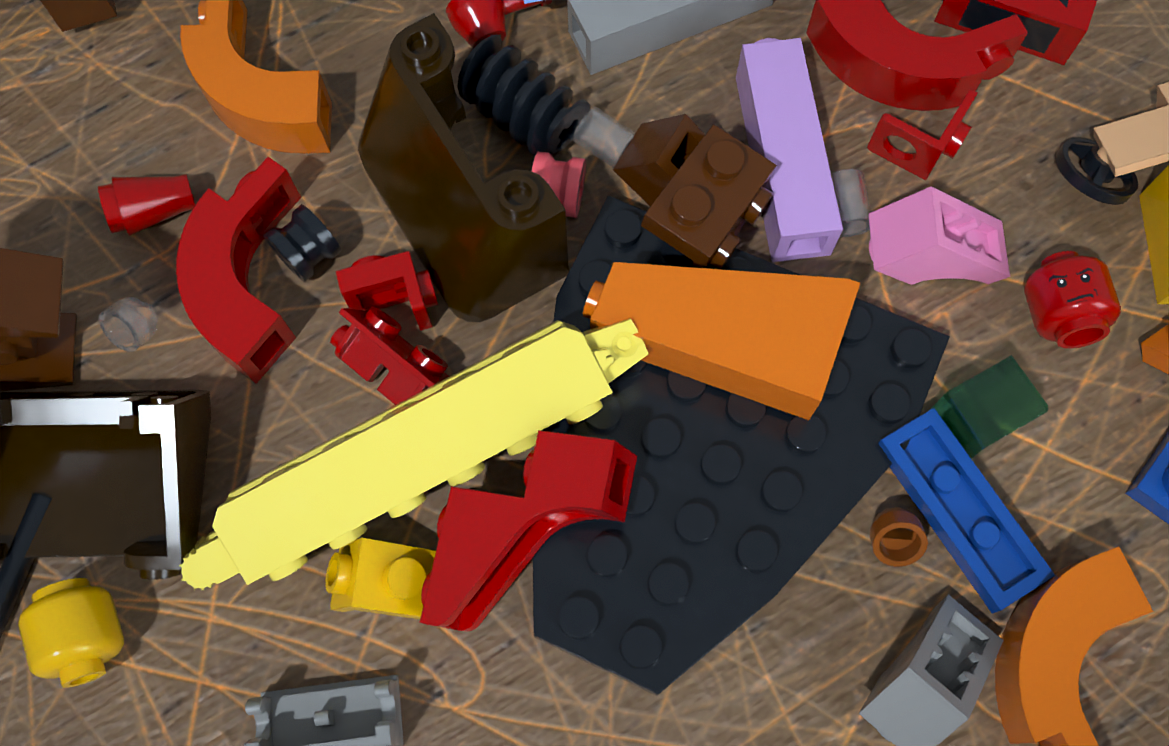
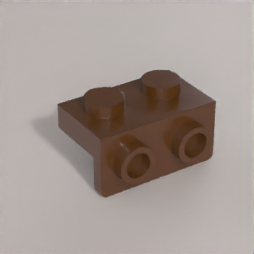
[641,124,777,269]

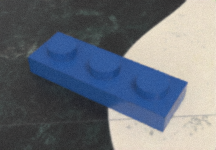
[878,408,1055,614]

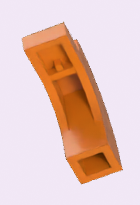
[180,0,332,154]
[995,546,1154,746]

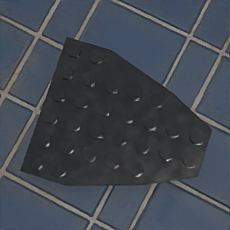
[533,196,950,696]

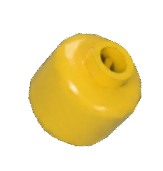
[18,578,124,688]

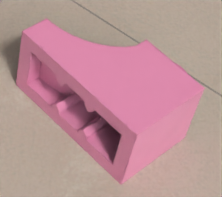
[868,186,1010,285]

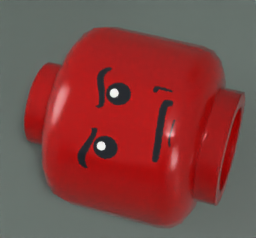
[1024,251,1121,349]

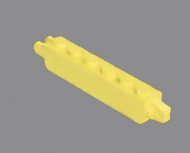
[179,318,648,590]

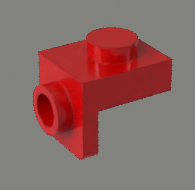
[335,251,438,331]

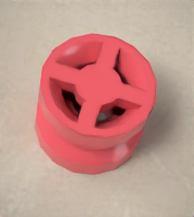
[531,151,586,218]

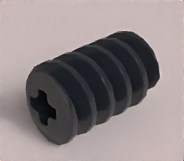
[457,35,591,156]

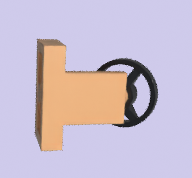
[1056,82,1169,205]

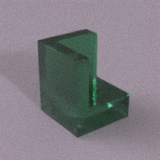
[930,355,1048,459]

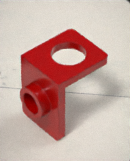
[867,89,978,181]

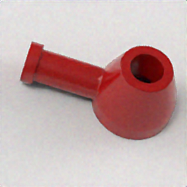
[446,0,552,49]

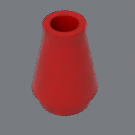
[98,174,196,236]

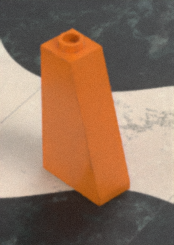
[583,262,860,420]

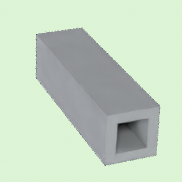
[567,0,773,75]

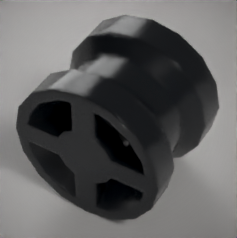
[263,204,342,283]

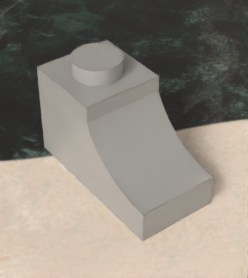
[859,594,1004,746]

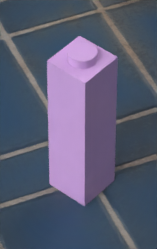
[736,38,843,262]

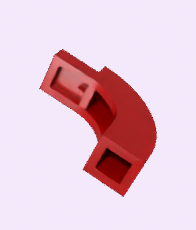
[806,0,1028,111]
[176,157,301,384]

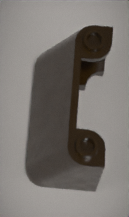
[358,13,569,322]
[0,390,211,580]

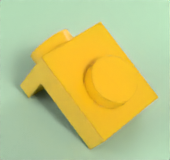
[325,538,436,619]

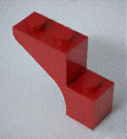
[419,430,637,632]

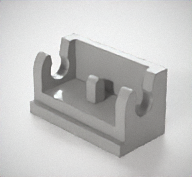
[244,675,404,746]

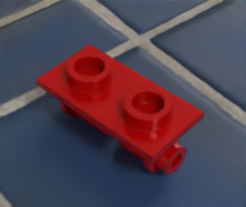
[330,307,450,405]

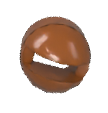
[870,507,928,567]

